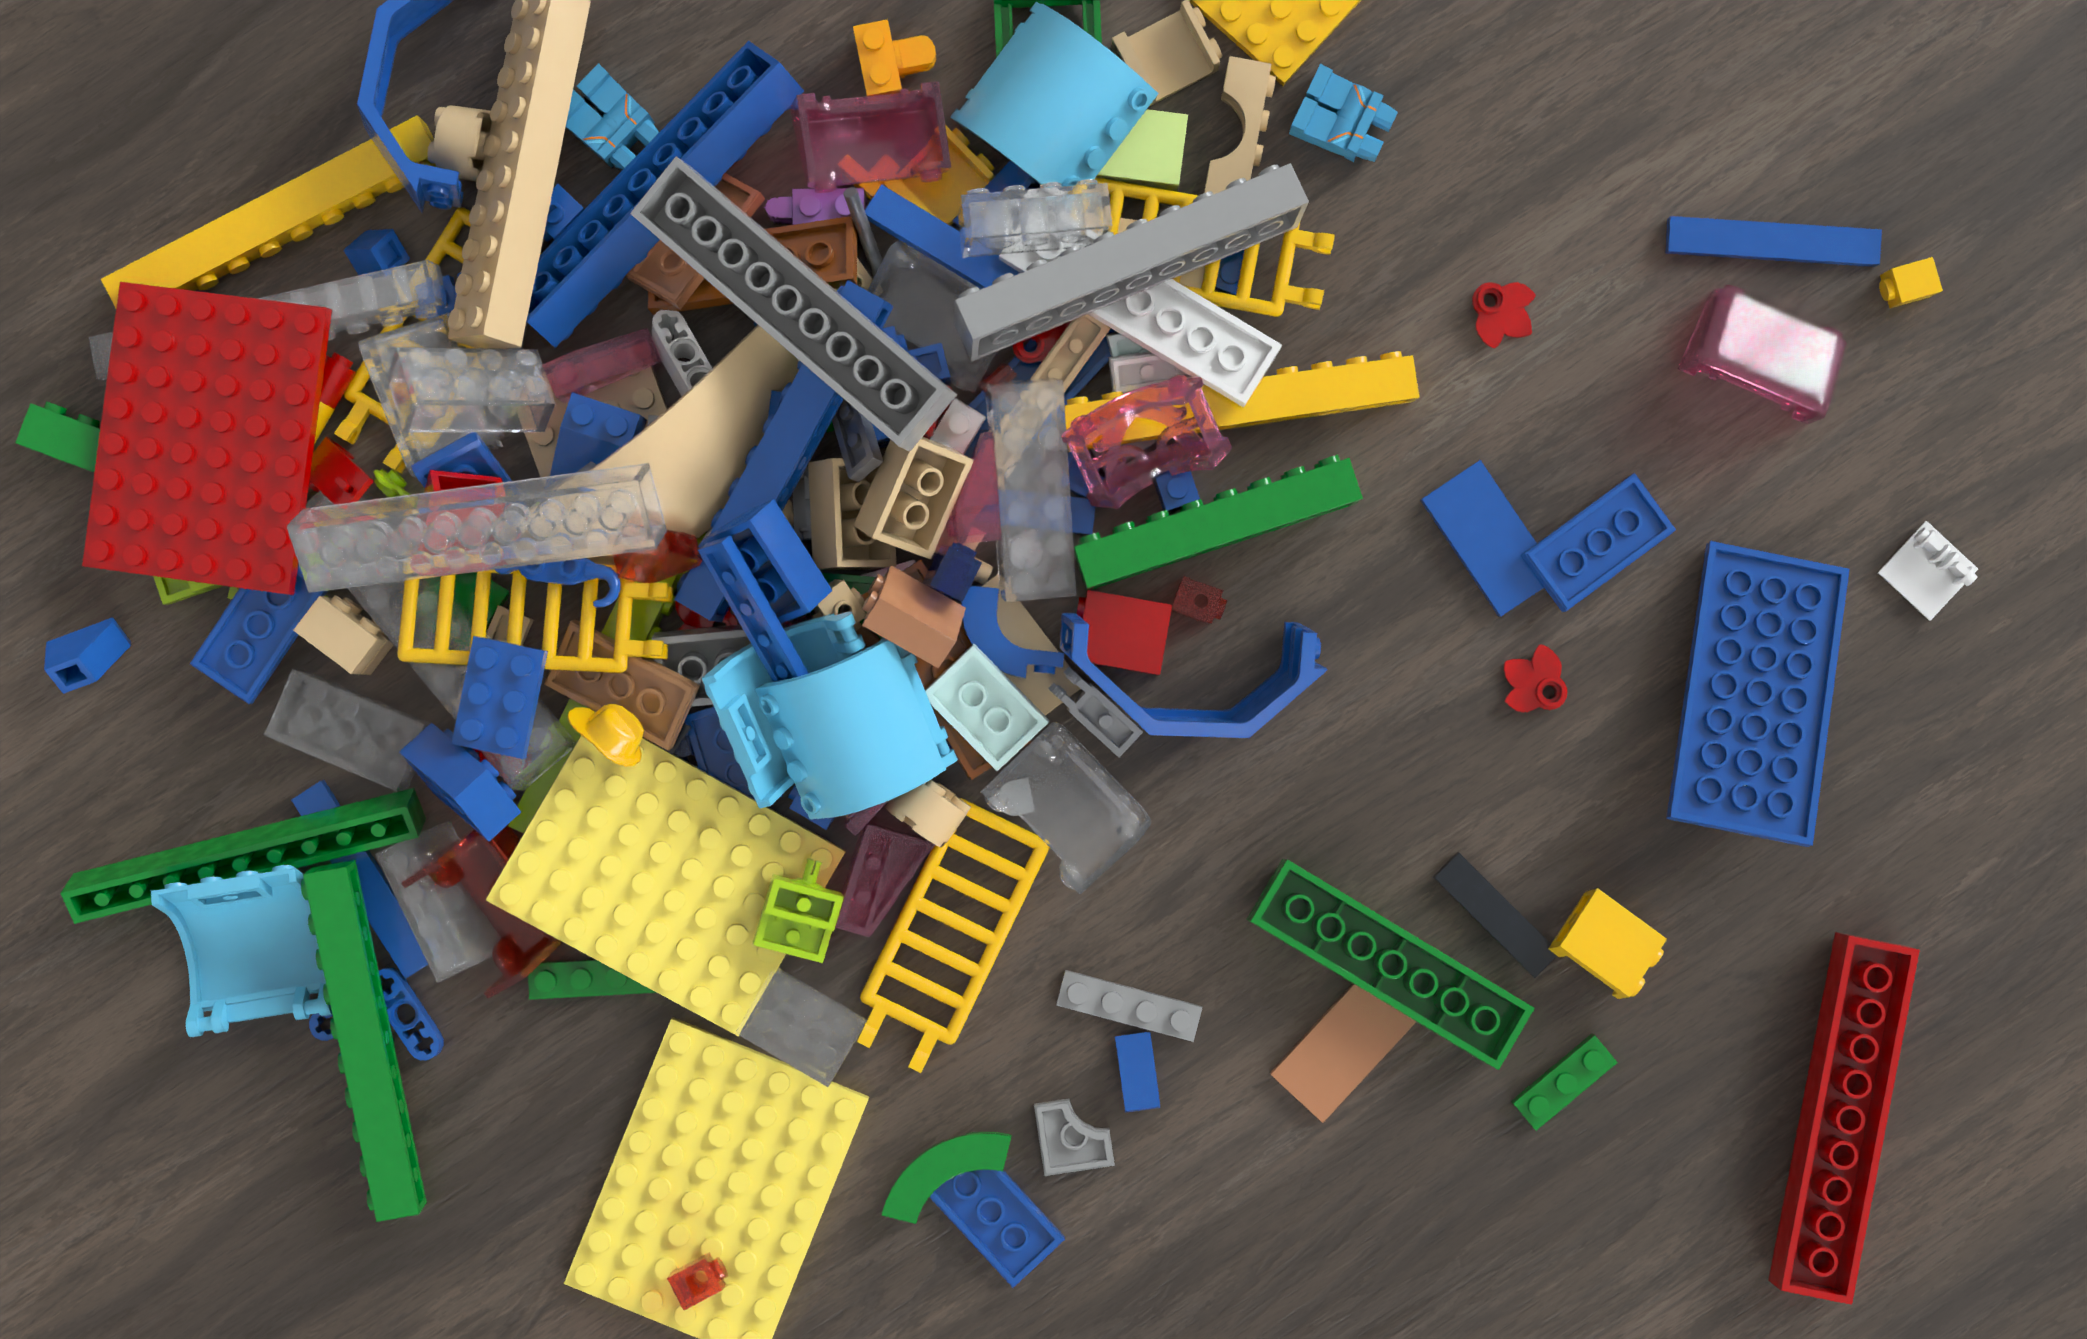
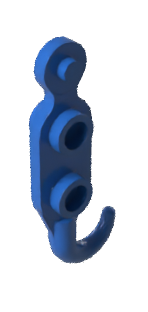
[490,548,621,607]

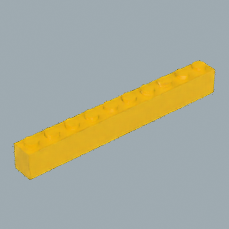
[101,115,437,308]
[1059,351,1420,453]

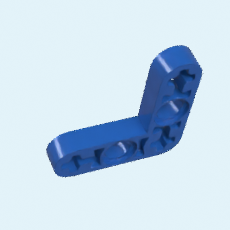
[309,968,444,1060]

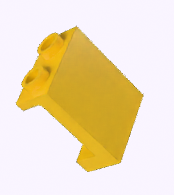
[883,125,995,225]
[1548,888,1667,999]

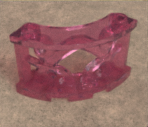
[1061,375,1232,509]

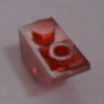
[612,522,702,583]

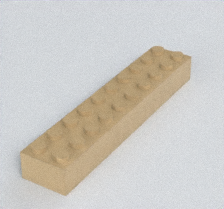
[448,0,591,351]

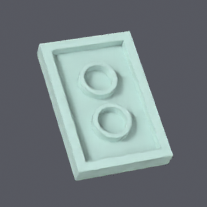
[925,644,1049,771]

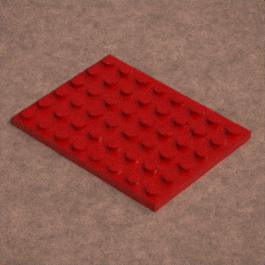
[82,282,332,595]

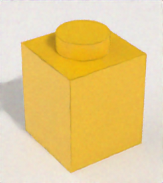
[1879,257,1943,308]

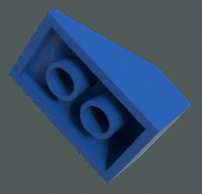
[546,392,647,494]

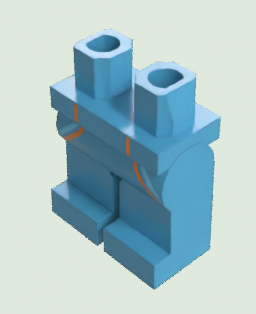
[565,63,659,171]
[1289,64,1398,162]

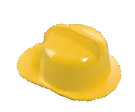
[567,704,644,767]

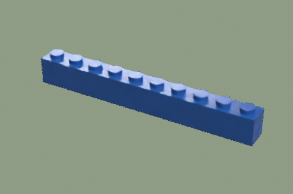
[674,280,894,622]

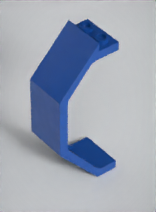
[357,0,464,214]
[1060,613,1328,738]

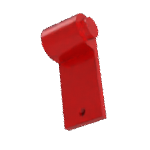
[309,436,374,515]

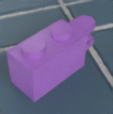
[764,188,867,225]

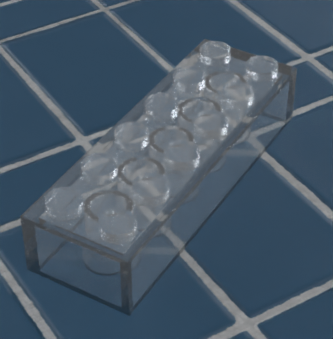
[985,378,1077,602]

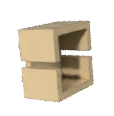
[293,595,396,675]

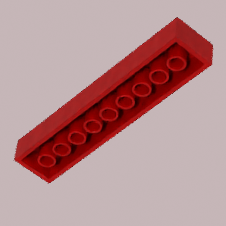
[1768,932,1920,1305]

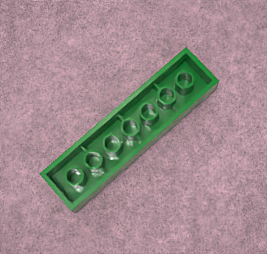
[1073,455,1363,592]
[1246,859,1535,1070]

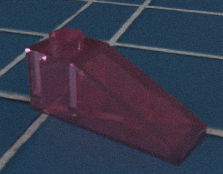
[542,328,662,403]
[946,432,1001,544]

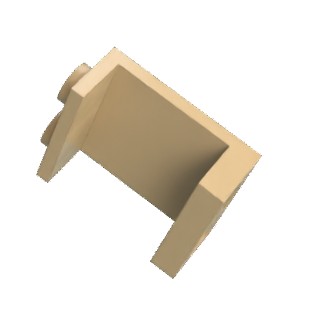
[1111,0,1222,106]

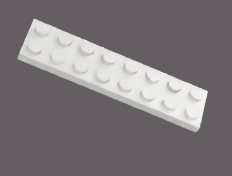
[999,199,1282,408]

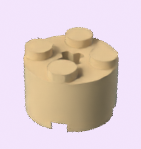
[428,105,492,181]
[885,780,971,848]

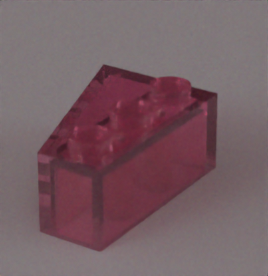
[835,820,935,937]

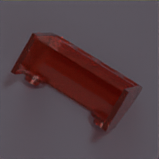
[401,825,563,999]

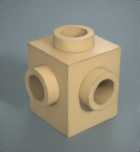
[812,579,866,631]

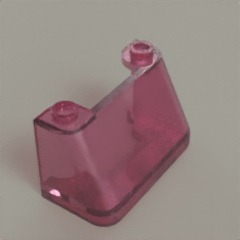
[790,81,951,193]
[1678,285,1847,425]

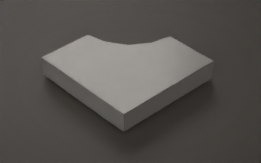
[1034,1098,1115,1176]

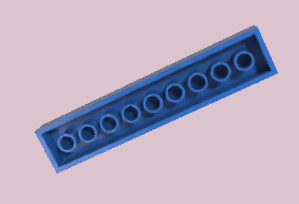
[527,41,804,348]

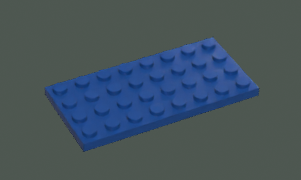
[1666,541,1849,847]

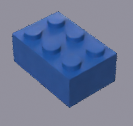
[399,723,521,842]

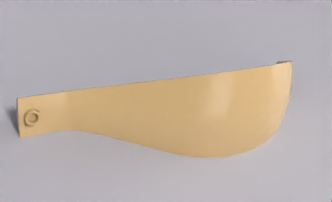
[496,258,880,580]

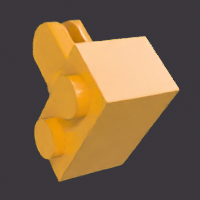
[853,19,936,106]

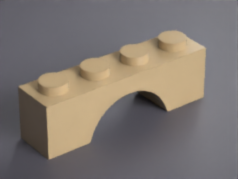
[1204,56,1276,194]

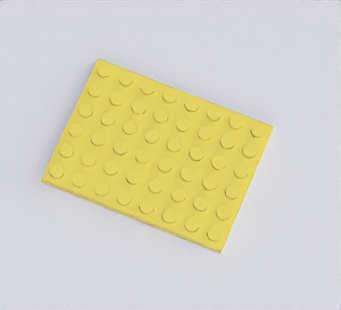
[486,711,846,1036]
[564,1017,869,1339]

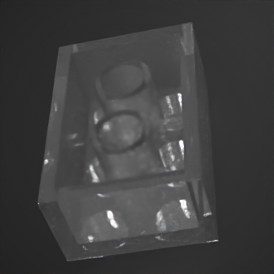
[735,967,867,1087]

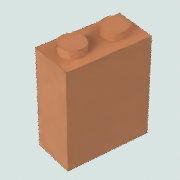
[862,566,966,668]

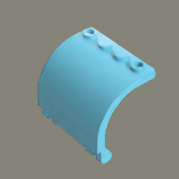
[950,2,1159,209]
[702,611,866,808]
[755,638,958,819]
[151,865,333,1037]

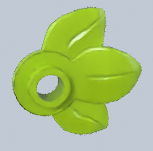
[373,468,420,515]

